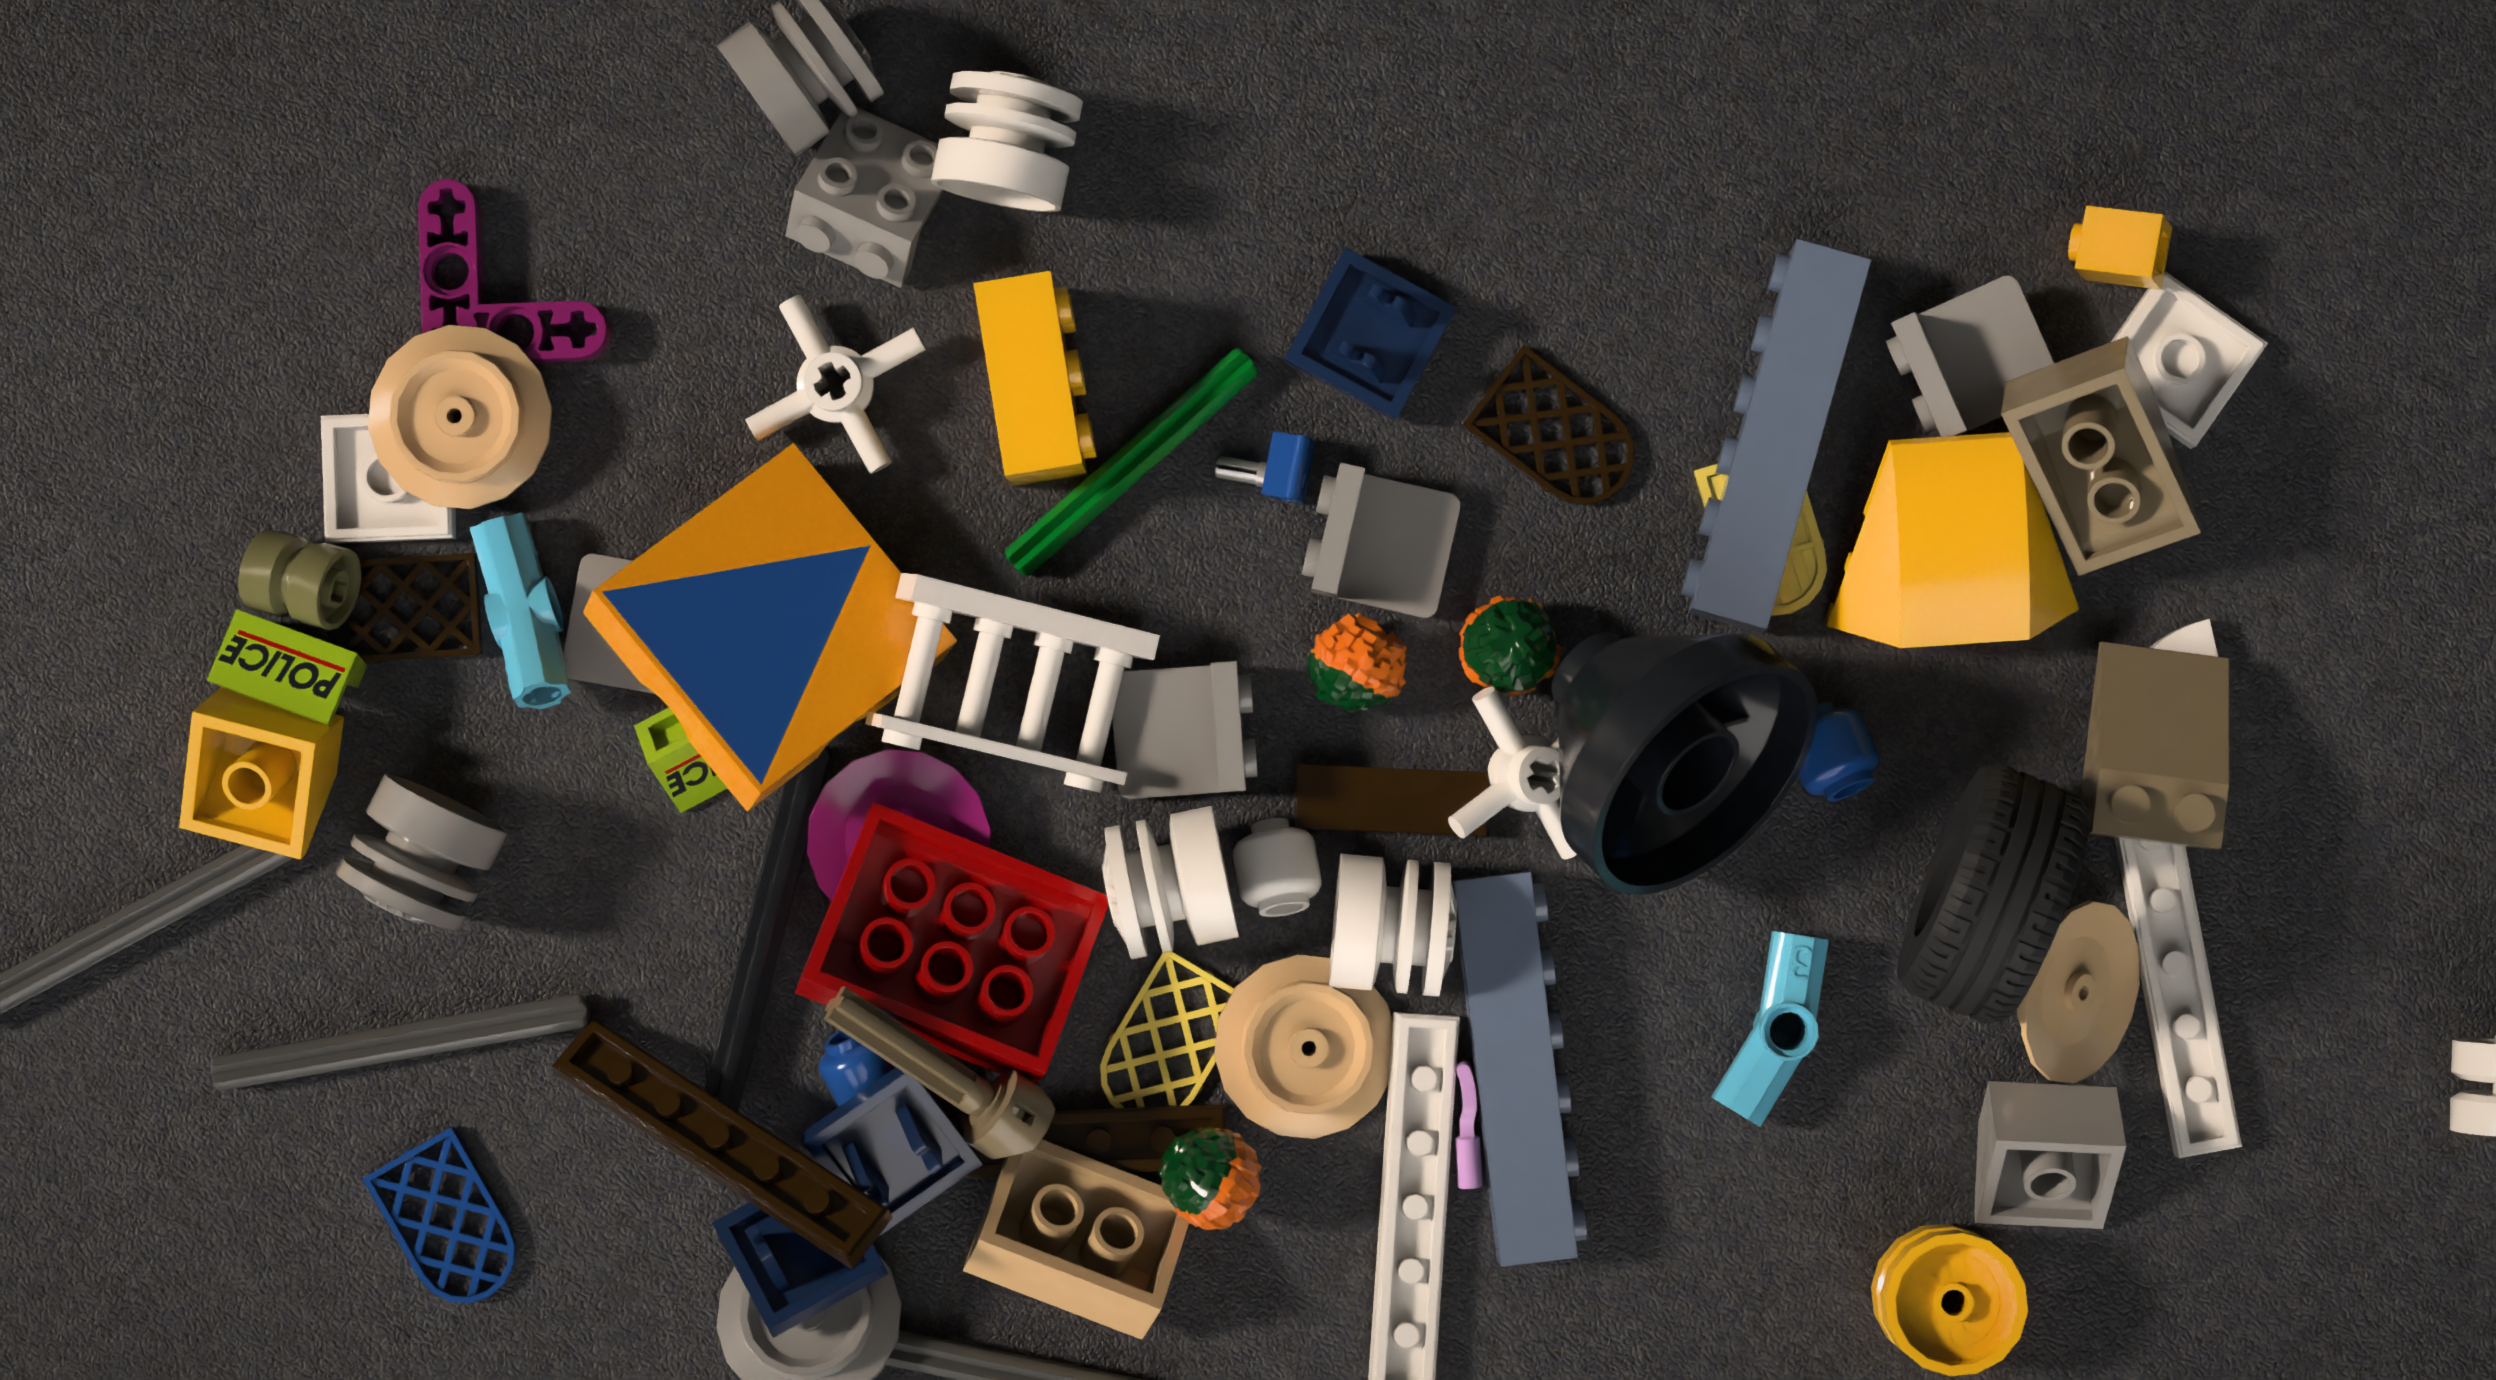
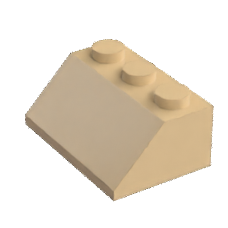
[963,1140,1189,1340]

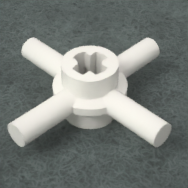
[745,295,925,474]
[1448,686,1577,859]

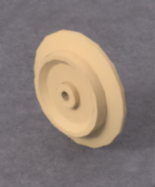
[368,325,552,509]
[2017,900,2140,1084]
[1214,954,1392,1139]

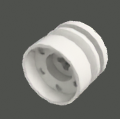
[931,71,1083,212]
[1102,806,1239,959]
[1329,854,1457,997]

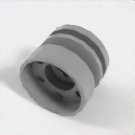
[716,0,884,157]
[336,773,508,931]

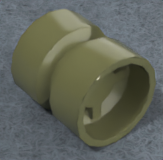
[238,529,361,630]

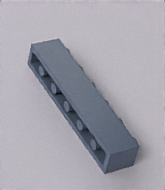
[1681,239,1871,634]
[1451,871,1587,1267]

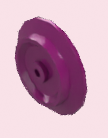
[807,749,991,900]

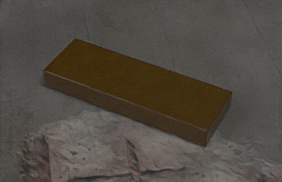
[1294,764,1488,836]

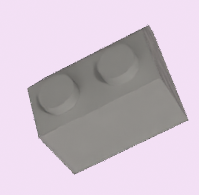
[1974,1081,2127,1229]

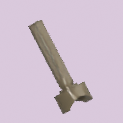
[824,986,1055,1159]

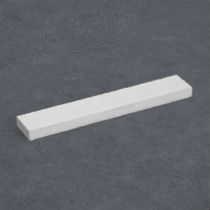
[2114,837,2242,1158]
[1368,1012,1460,1380]

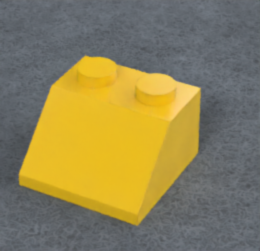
[179,687,344,860]

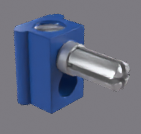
[1215,431,1316,504]

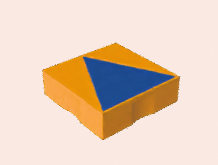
[583,443,957,812]

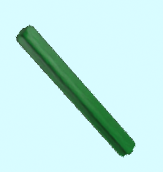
[1005,348,1258,576]

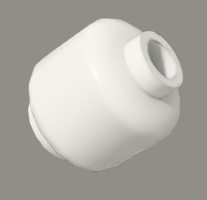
[1233,818,1322,917]

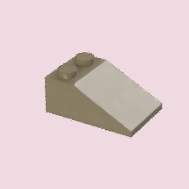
[2001,336,2201,576]
[2080,642,2229,849]

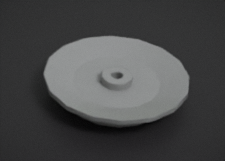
[716,1254,902,1380]

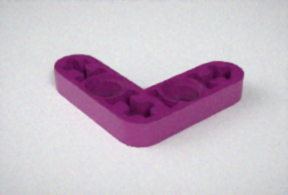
[418,179,611,363]

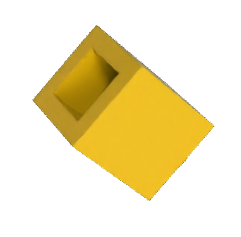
[2068,206,2172,290]

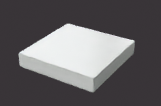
[2111,272,2268,449]
[321,414,457,544]

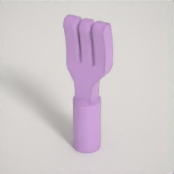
[1455,1059,1483,1189]

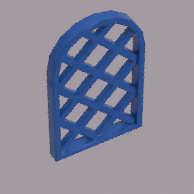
[362,1126,517,1303]

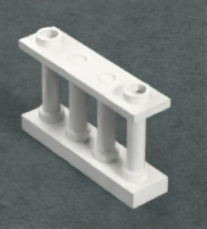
[865,573,1160,793]

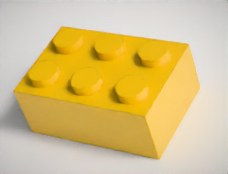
[973,271,1097,487]

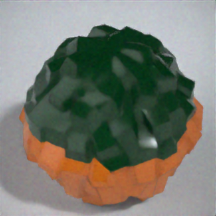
[1458,595,1562,697]
[1308,613,1408,713]
[1158,1126,1262,1231]

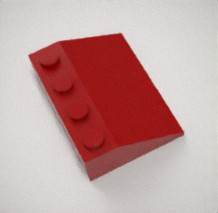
[795,802,1109,1084]

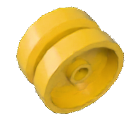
[1871,1223,2028,1376]

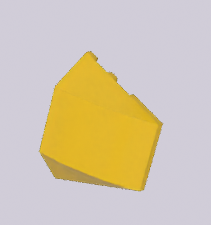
[1824,432,2079,648]

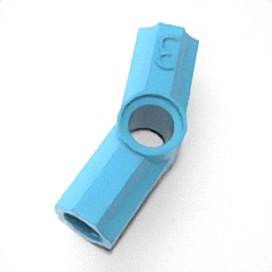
[470,513,571,710]
[1711,931,1829,1127]

